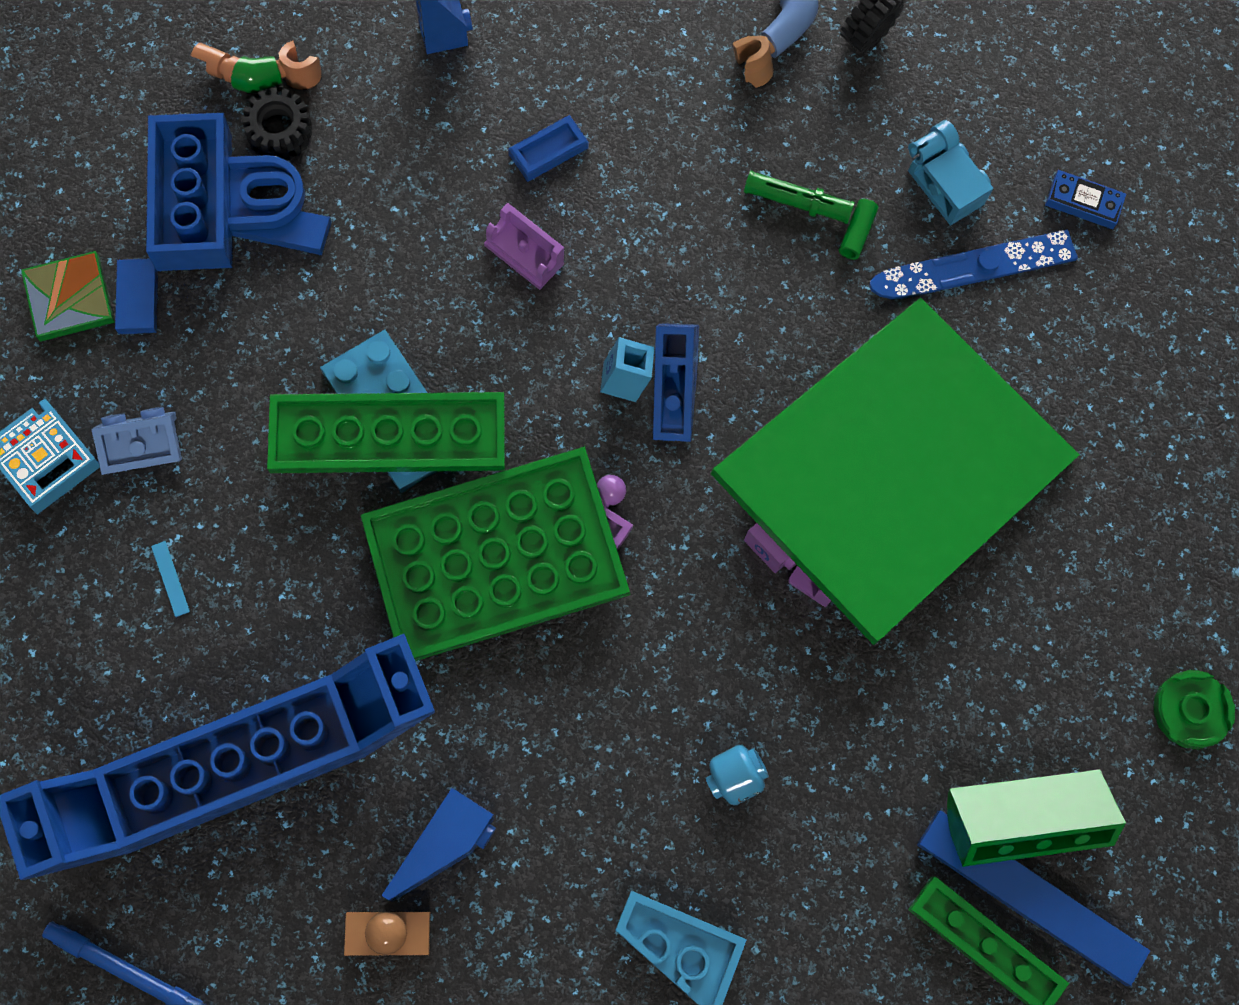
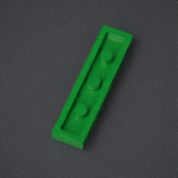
[908,876,1069,1005]

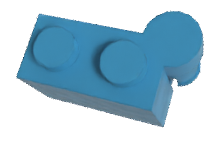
[908,120,994,226]

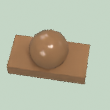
[344,912,431,956]

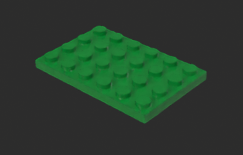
[361,446,631,661]

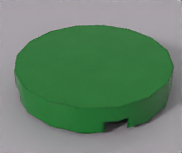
[1154,670,1235,749]

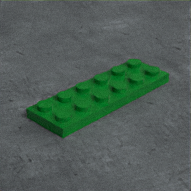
[267,392,505,473]

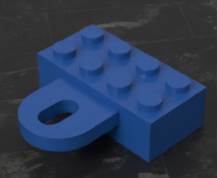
[146,113,305,271]

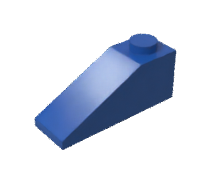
[416,0,473,54]
[653,324,699,442]
[382,788,496,902]

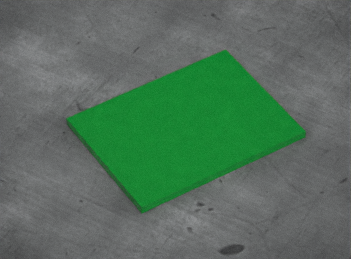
[710,297,1080,645]

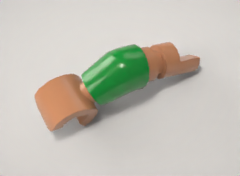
[191,41,321,93]

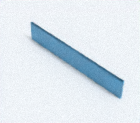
[151,541,190,617]

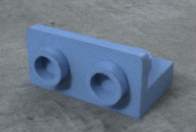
[92,407,182,475]

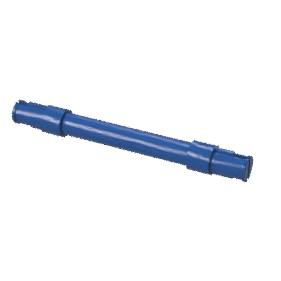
[42,921,206,1005]

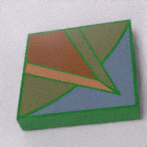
[21,251,115,342]

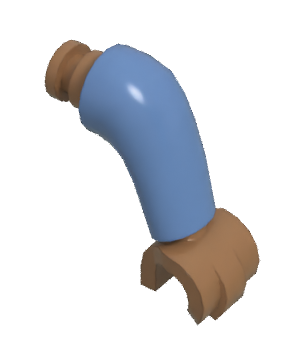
[733,0,818,88]

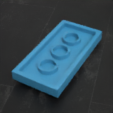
[320,330,437,493]

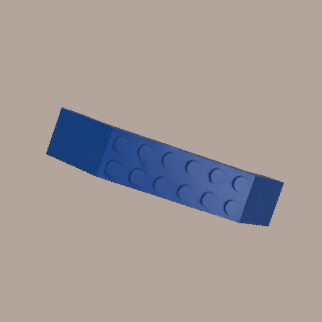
[0,634,435,880]

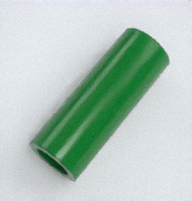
[839,199,879,260]

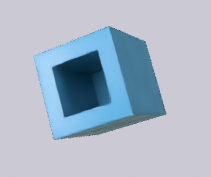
[600,337,655,402]

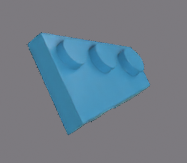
[615,891,747,1005]

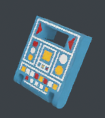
[0,398,100,515]

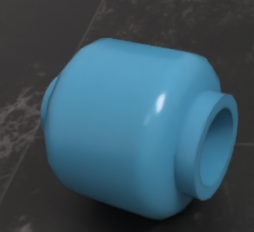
[706,745,769,806]

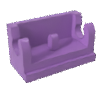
[484,203,564,290]

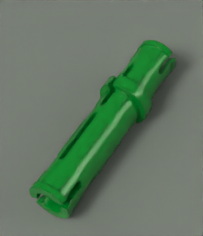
[744,170,855,224]

